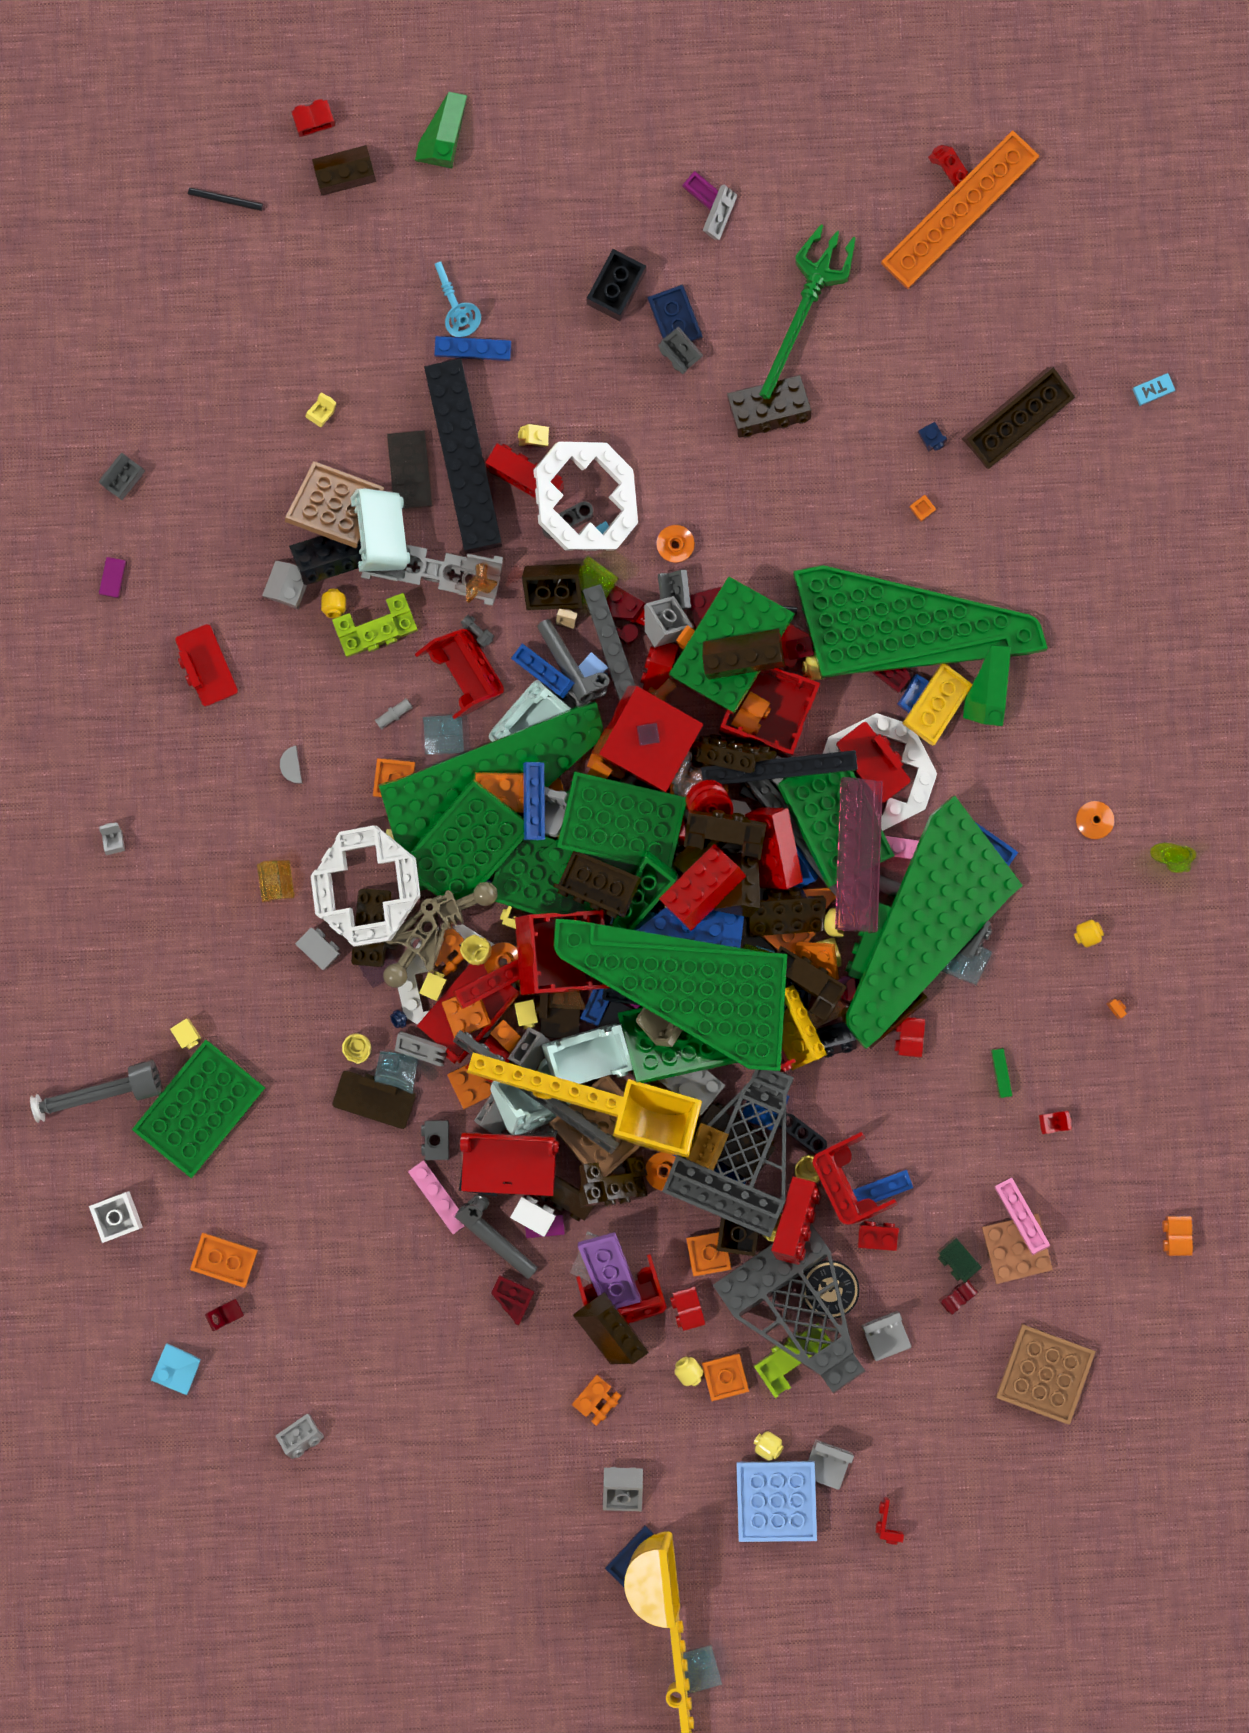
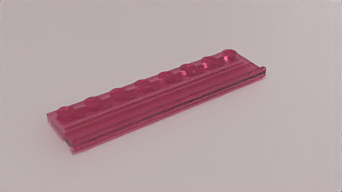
[835,777,883,933]

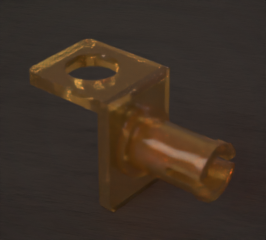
[466,563,497,603]
[647,678,677,702]

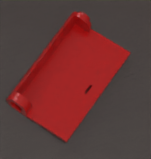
[417,964,520,1064]
[460,1133,559,1196]

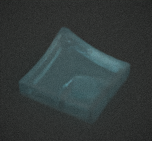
[423,715,464,755]
[941,948,992,986]
[375,1051,418,1094]
[683,1645,722,1694]

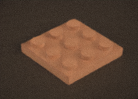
[981,1213,1053,1284]

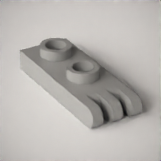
[703,184,737,240]
[395,1031,447,1066]

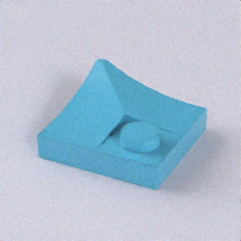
[151,1343,201,1395]

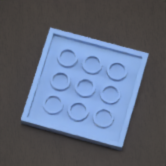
[737,1461,817,1542]

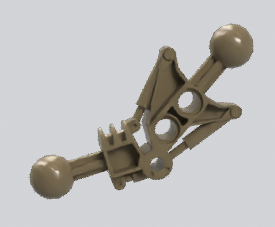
[383,882,498,988]

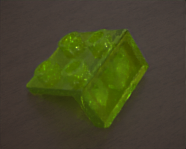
[582,555,618,605]

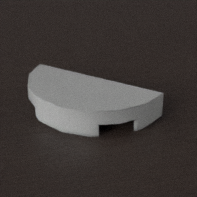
[280,746,302,784]

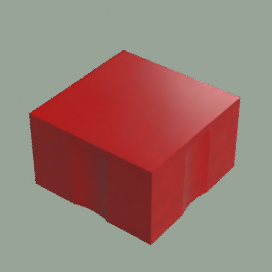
[719,668,820,758]
[592,686,703,792]
[515,910,609,995]

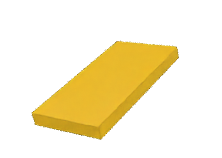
[902,664,973,746]

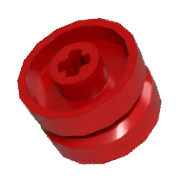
[685,780,734,815]

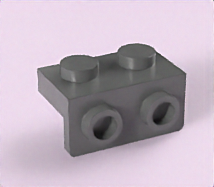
[658,326,703,374]
[99,453,145,500]
[658,570,691,610]

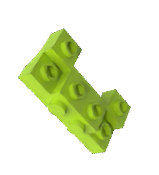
[332,593,418,658]
[753,1322,830,1398]

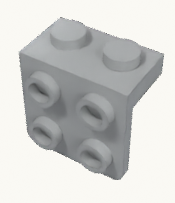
[544,787,569,837]

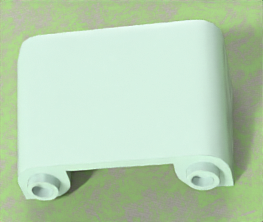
[351,488,410,572]
[489,680,572,742]
[542,1024,632,1084]
[490,1058,571,1135]

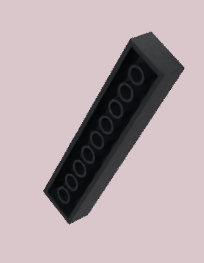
[424,358,502,555]

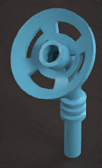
[434,262,481,337]

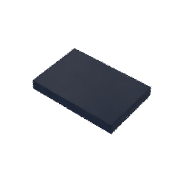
[647,284,703,342]
[605,1525,654,1587]

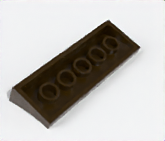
[961,367,1075,469]

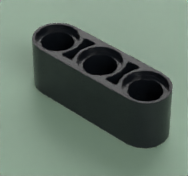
[776,1113,827,1153]

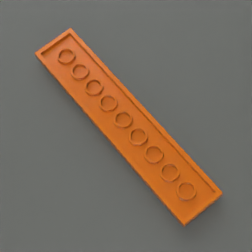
[881,130,1040,289]

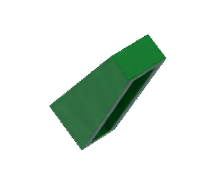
[991,1048,1013,1098]

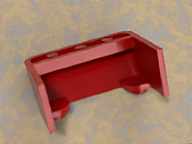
[415,629,504,719]
[813,1132,898,1225]
[576,1254,667,1323]

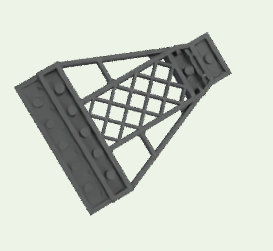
[662,1069,794,1238]
[713,1224,866,1394]

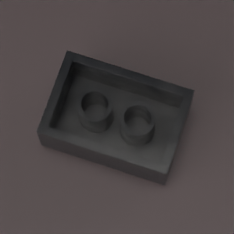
[586,249,646,321]

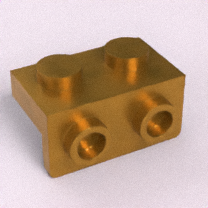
[686,1123,729,1171]

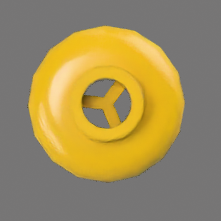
[321,588,346,618]
[1074,919,1104,948]

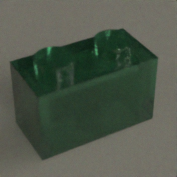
[937,1237,982,1283]

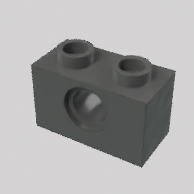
[421,1120,450,1160]

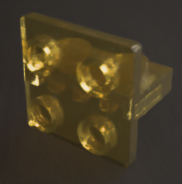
[257,860,294,902]

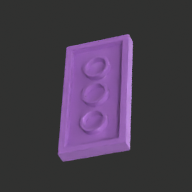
[578,1232,641,1308]

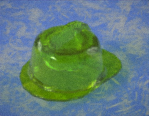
[1150,843,1196,873]

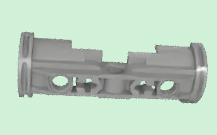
[361,540,503,606]

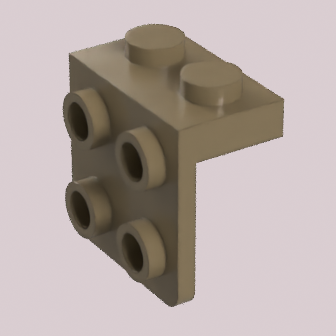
[636,1007,683,1047]

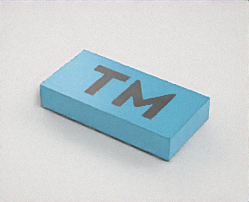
[1132,373,1175,406]

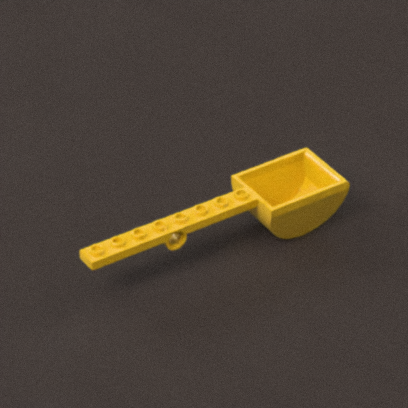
[467,1052,702,1157]
[624,1531,694,1733]

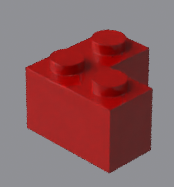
[640,643,679,697]

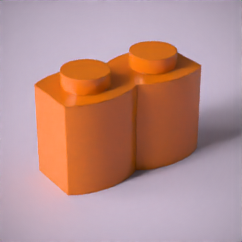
[731,691,771,735]
[1162,1216,1193,1256]

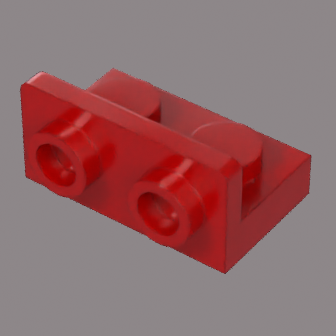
[857,1221,899,1251]

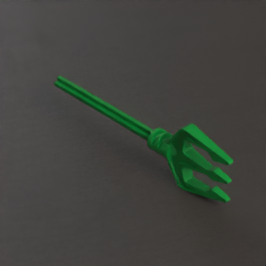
[759,224,856,399]

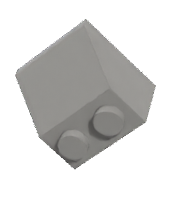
[262,561,307,609]
[644,596,693,647]
[603,1467,643,1511]

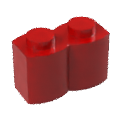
[291,99,335,137]
[894,1017,925,1058]
[670,1286,706,1331]

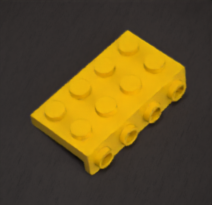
[782,985,827,1070]

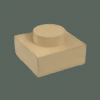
[556,608,577,629]

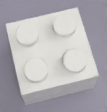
[89,1191,143,1243]
[510,1195,557,1237]

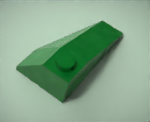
[415,92,467,169]
[963,645,1011,726]

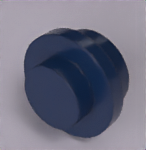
[390,1009,407,1028]

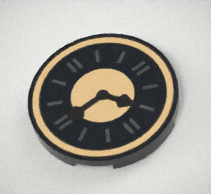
[801,1260,859,1319]

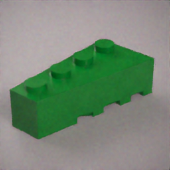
[612,850,677,930]
[845,902,891,981]

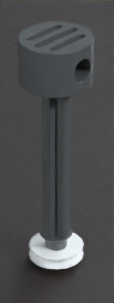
[30,1060,162,1123]

